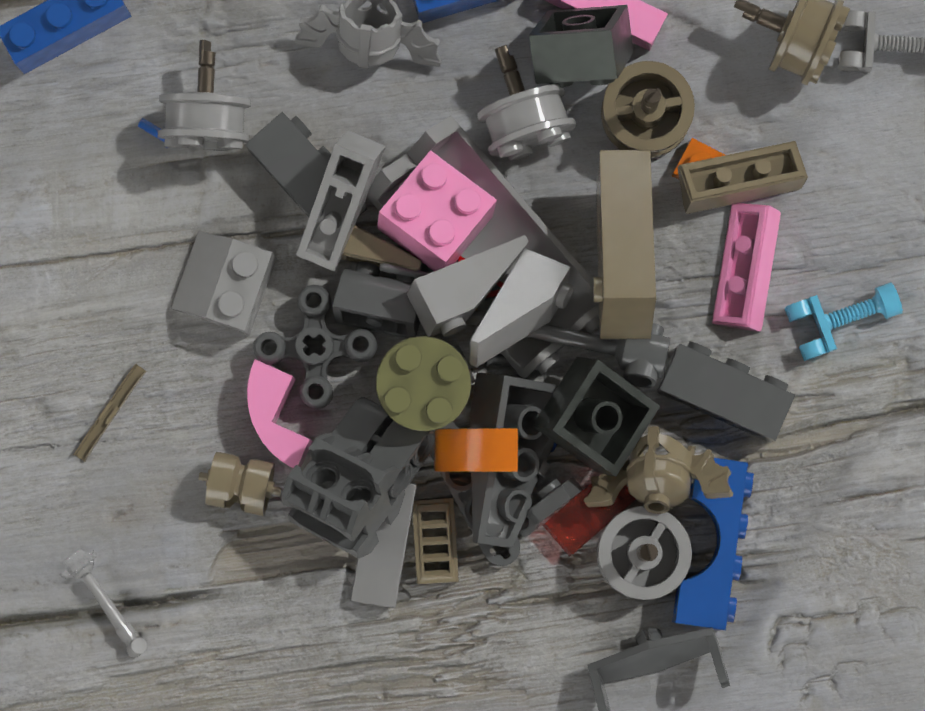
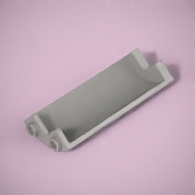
[367,115,599,379]

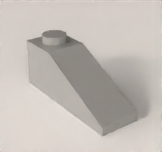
[296,130,386,271]
[407,235,529,337]
[469,248,573,367]

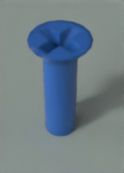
[138,118,169,148]

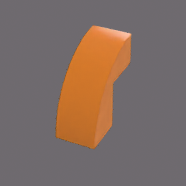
[434,428,518,472]

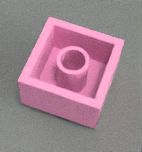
[377,150,497,271]

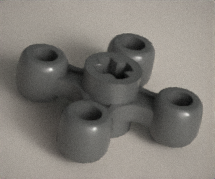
[253,285,378,409]

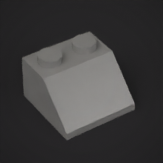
[171,231,277,336]

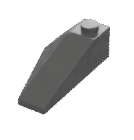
[470,372,558,548]

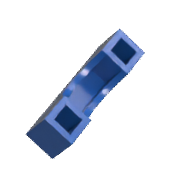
[672,458,754,630]

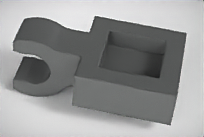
[520,477,583,537]

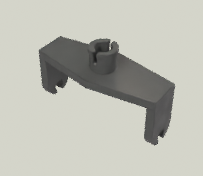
[587,627,730,711]

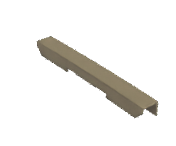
[73,364,147,462]

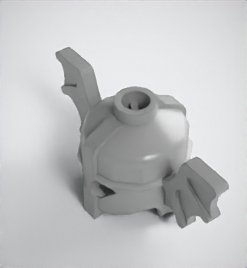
[294,0,442,69]

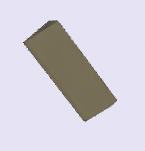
[678,141,808,214]

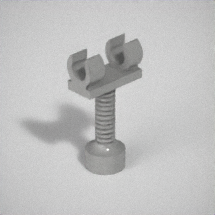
[838,10,925,73]

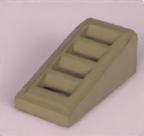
[341,225,422,271]
[413,498,459,584]

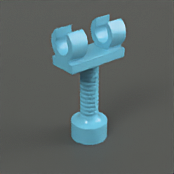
[785,282,903,361]

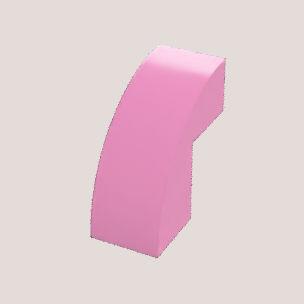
[247,359,313,468]

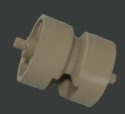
[198,452,282,516]

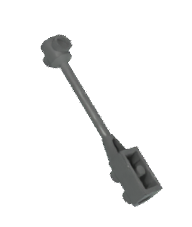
[332,262,671,388]

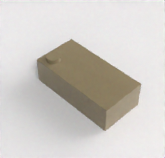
[593,150,656,339]

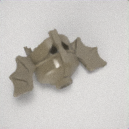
[584,426,733,514]

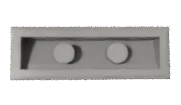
[350,483,416,609]

